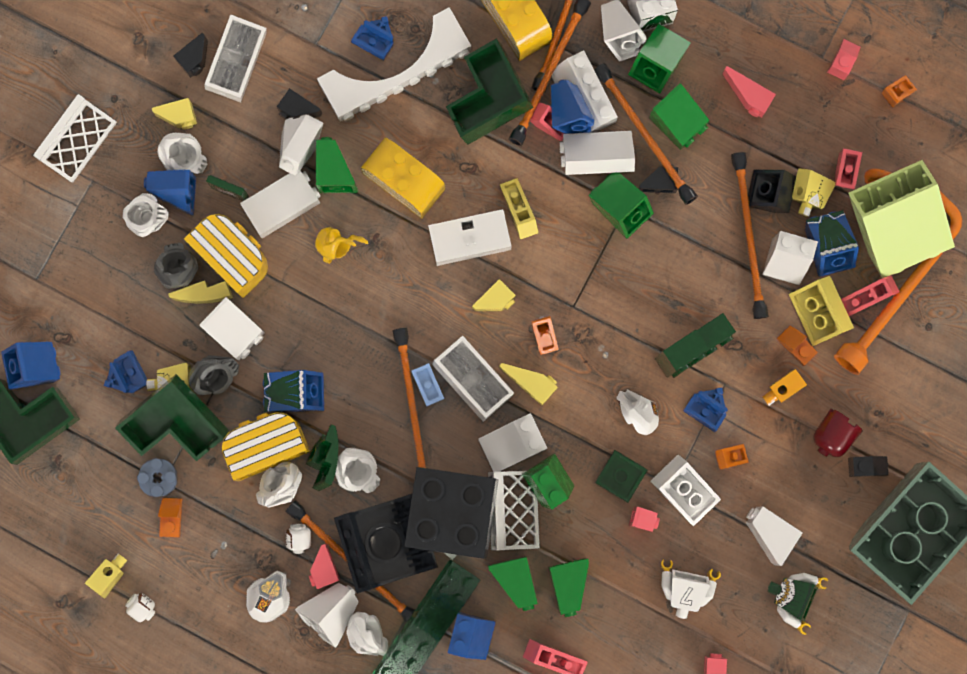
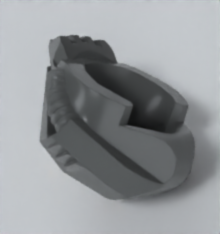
[154,243,198,289]
[188,355,239,395]

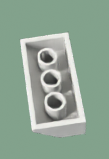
[551,51,618,133]

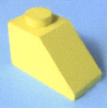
[152,98,197,130]
[472,279,516,311]

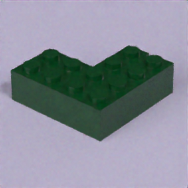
[446,38,534,145]
[655,313,736,378]
[115,374,229,461]
[0,379,80,465]

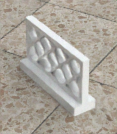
[33,94,117,183]
[488,471,540,550]

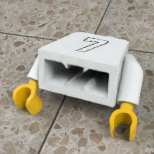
[661,559,721,619]

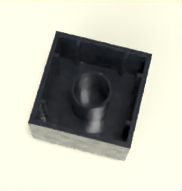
[404,467,499,559]

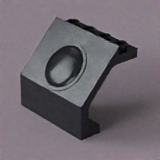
[334,493,438,594]

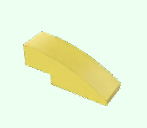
[169,280,233,304]

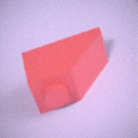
[827,39,861,80]
[530,103,564,141]
[835,148,862,190]
[629,507,660,532]
[309,544,340,589]

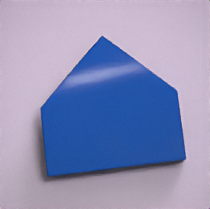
[351,16,393,61]
[104,350,147,393]
[683,388,728,432]

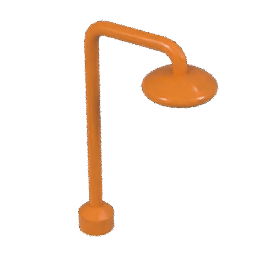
[834,167,962,375]

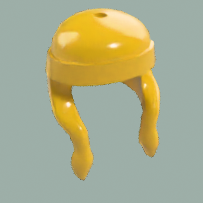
[315,227,368,264]

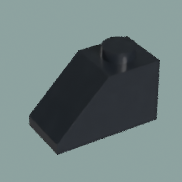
[173,32,208,78]
[277,88,322,120]
[638,164,678,193]
[848,456,889,477]

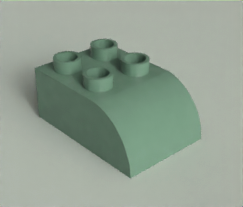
[849,462,967,605]

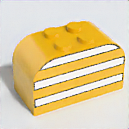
[481,0,552,61]
[361,138,445,219]
[184,214,268,298]
[222,413,311,481]

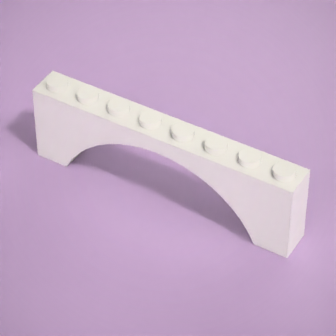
[317,7,471,122]

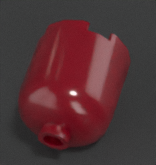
[813,408,863,457]

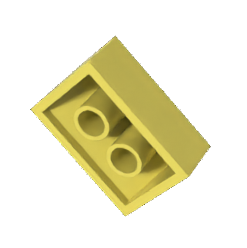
[789,276,854,346]

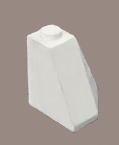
[601,0,646,62]
[279,114,323,176]
[295,583,359,648]

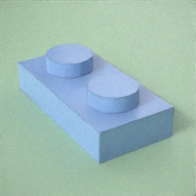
[412,363,444,406]

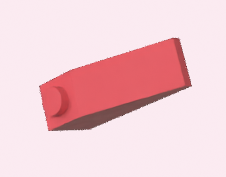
[723,66,776,118]
[841,275,900,316]
[523,639,587,674]

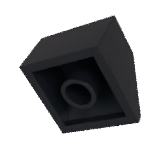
[748,169,796,213]

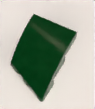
[306,424,339,491]

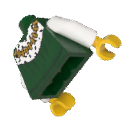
[767,573,828,635]

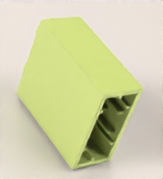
[848,160,955,278]

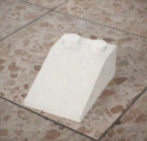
[478,413,547,472]
[650,455,721,526]

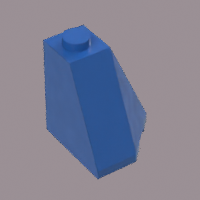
[551,80,594,134]
[144,170,196,215]

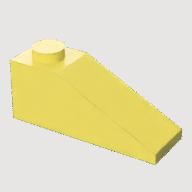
[500,178,538,239]
[499,363,558,406]

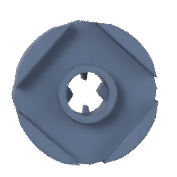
[137,458,177,497]

